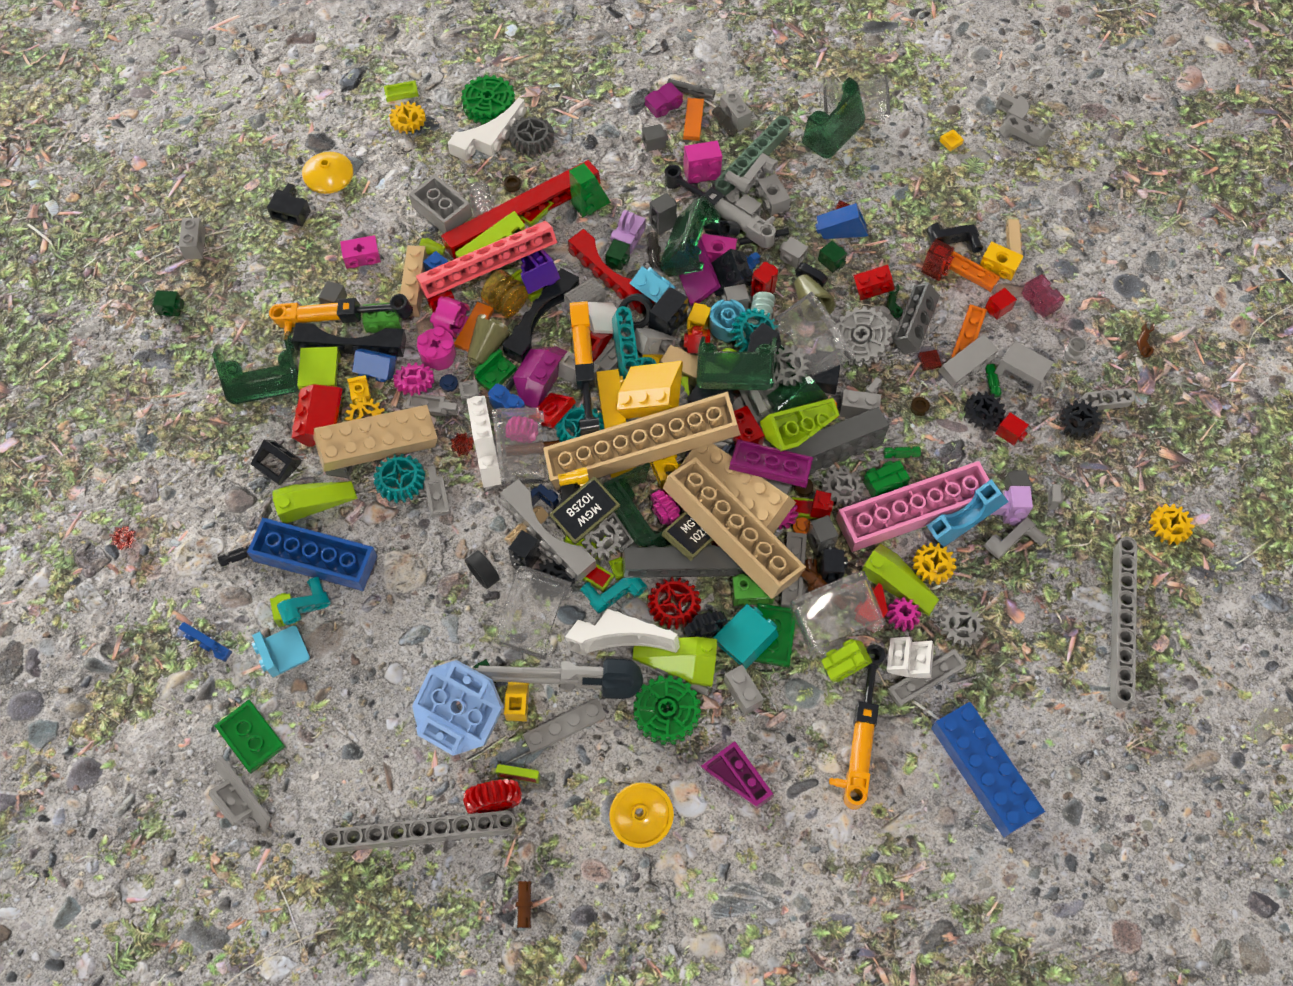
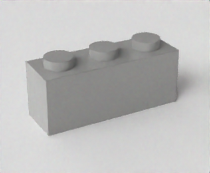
[938,334,998,388]

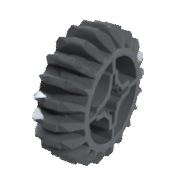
[509,115,554,157]

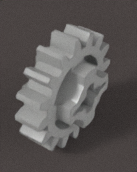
[770,345,811,386]
[821,467,864,507]
[582,518,625,560]
[939,604,985,648]

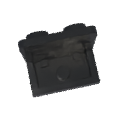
[711,249,753,297]

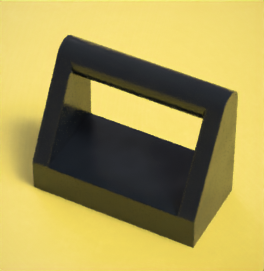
[251,439,302,485]

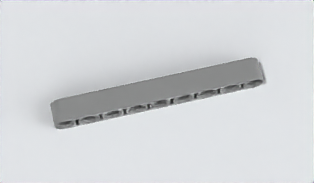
[1110,536,1137,709]
[321,811,517,853]

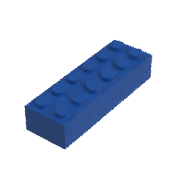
[247,517,377,591]
[931,702,1046,838]

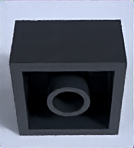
[649,287,689,337]

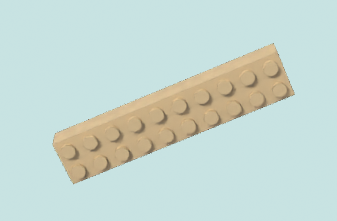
[543,392,741,490]

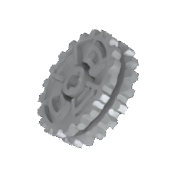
[832,306,893,368]

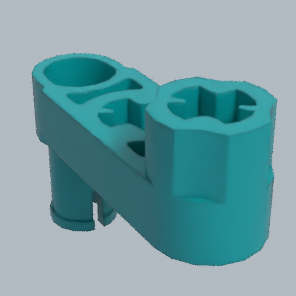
[277,577,331,625]
[580,578,648,614]

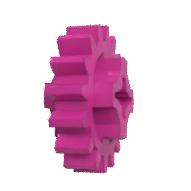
[393,362,434,396]
[650,489,680,527]

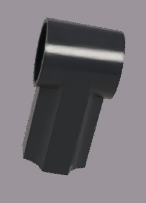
[703,218,740,237]

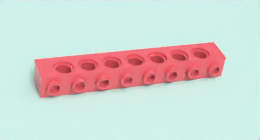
[416,221,557,299]

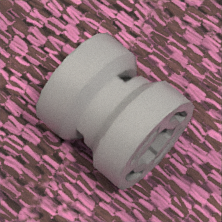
[1064,337,1088,362]

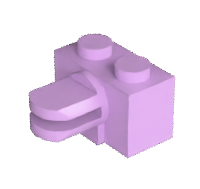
[610,210,646,254]
[991,486,1033,526]

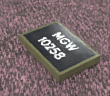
[549,476,620,545]
[661,512,713,561]

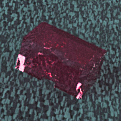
[1021,274,1065,318]

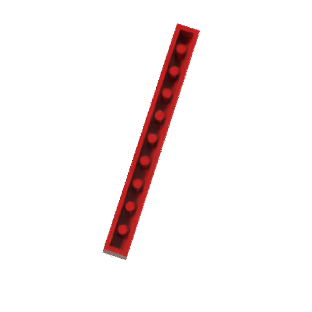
[441,160,601,259]

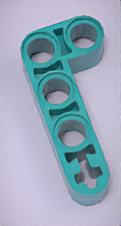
[612,306,657,379]

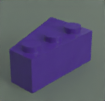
[521,249,561,294]

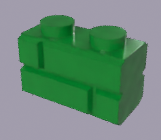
[863,460,910,498]

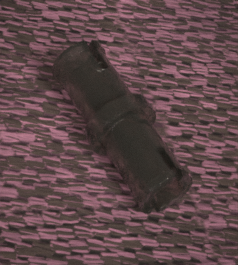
[712,106,738,137]
[647,232,661,268]

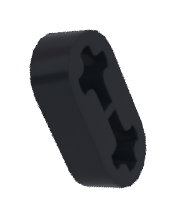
[795,263,828,287]

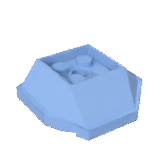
[412,660,504,756]

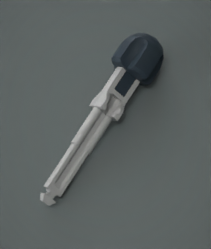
[470,658,643,699]

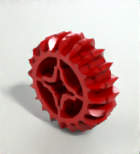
[648,577,701,630]
[463,779,522,814]

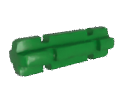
[985,364,1002,398]
[883,446,921,458]

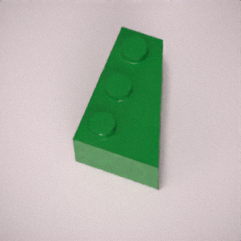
[569,163,611,218]

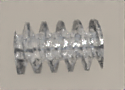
[467,182,493,218]

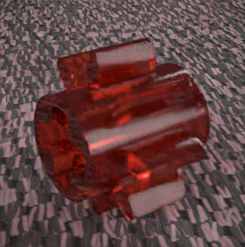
[451,432,474,456]
[109,526,136,550]

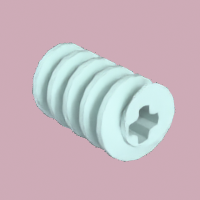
[748,292,775,325]

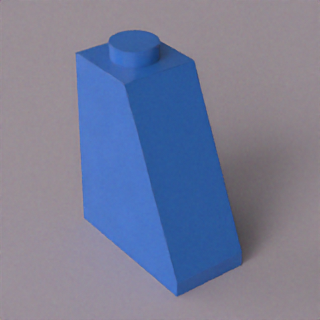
[815,203,868,239]

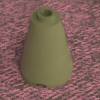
[794,275,836,323]
[467,314,511,367]

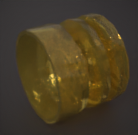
[481,270,528,318]

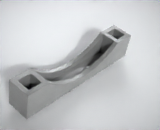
[500,479,596,582]

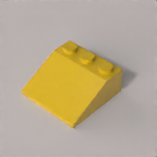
[617,361,683,419]

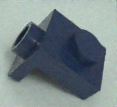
[530,484,559,510]

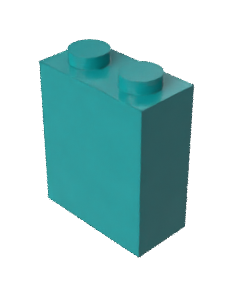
[714,604,779,669]

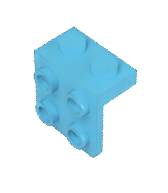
[629,266,676,303]
[252,626,310,677]

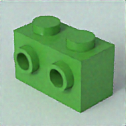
[363,303,402,333]
[732,574,774,606]

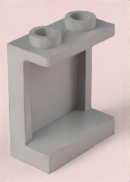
[995,341,1054,394]

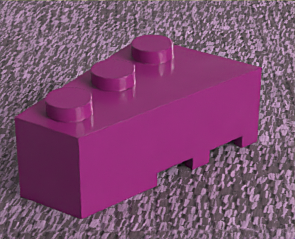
[701,741,774,809]

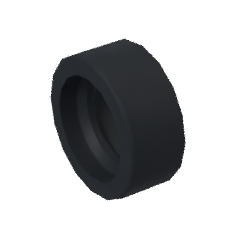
[619,293,653,329]
[465,550,500,589]

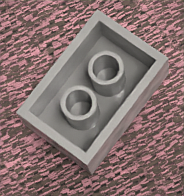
[409,174,472,233]

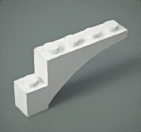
[448,97,526,161]
[467,395,502,488]
[565,609,680,656]

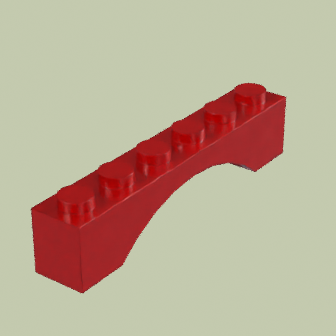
[568,229,655,314]

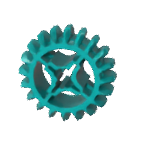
[730,308,779,354]
[556,404,604,442]
[373,453,426,504]

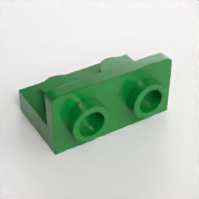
[474,349,517,391]

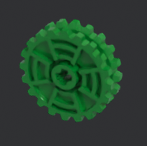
[461,75,515,125]
[633,675,701,746]

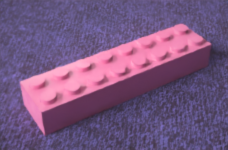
[836,461,989,552]

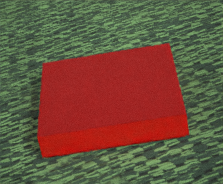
[528,393,576,428]

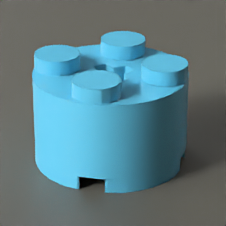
[709,299,745,343]

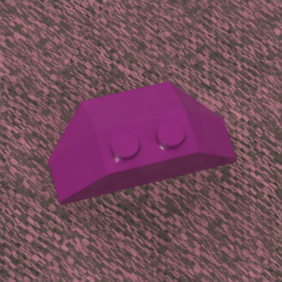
[513,346,568,410]

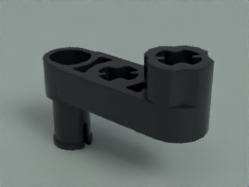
[926,223,983,253]

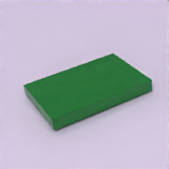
[754,603,797,668]
[214,700,285,774]

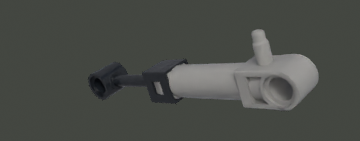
[665,164,776,248]

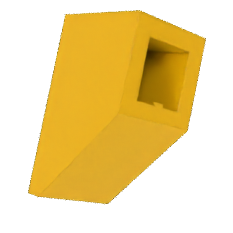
[504,682,530,722]

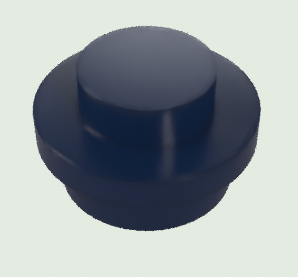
[439,374,458,392]

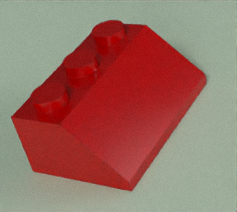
[291,384,343,447]

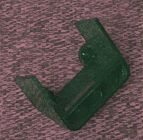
[212,331,299,404]
[697,336,777,390]
[603,463,671,547]

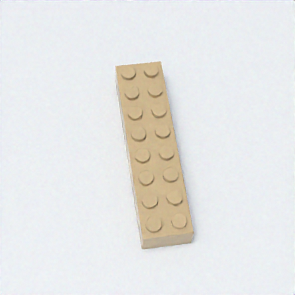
[663,457,806,599]

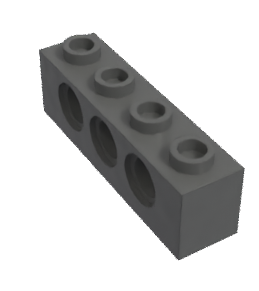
[893,282,940,354]

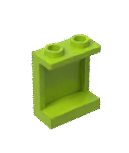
[297,347,341,390]

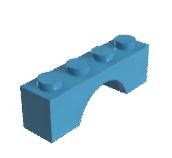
[926,479,1009,547]

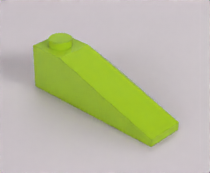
[760,398,840,451]
[272,481,358,524]
[860,544,939,616]
[632,637,717,687]

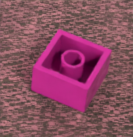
[683,140,722,184]

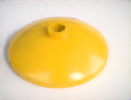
[302,152,354,194]
[609,782,674,848]

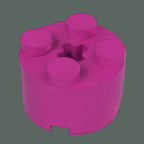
[430,296,470,338]
[417,326,456,371]

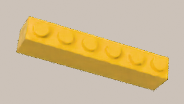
[596,369,637,478]

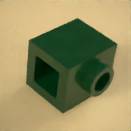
[605,239,630,271]
[818,241,847,273]
[152,290,184,317]

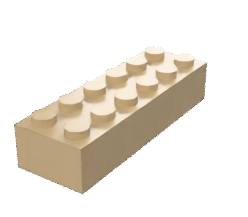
[314,405,438,472]
[680,444,796,534]

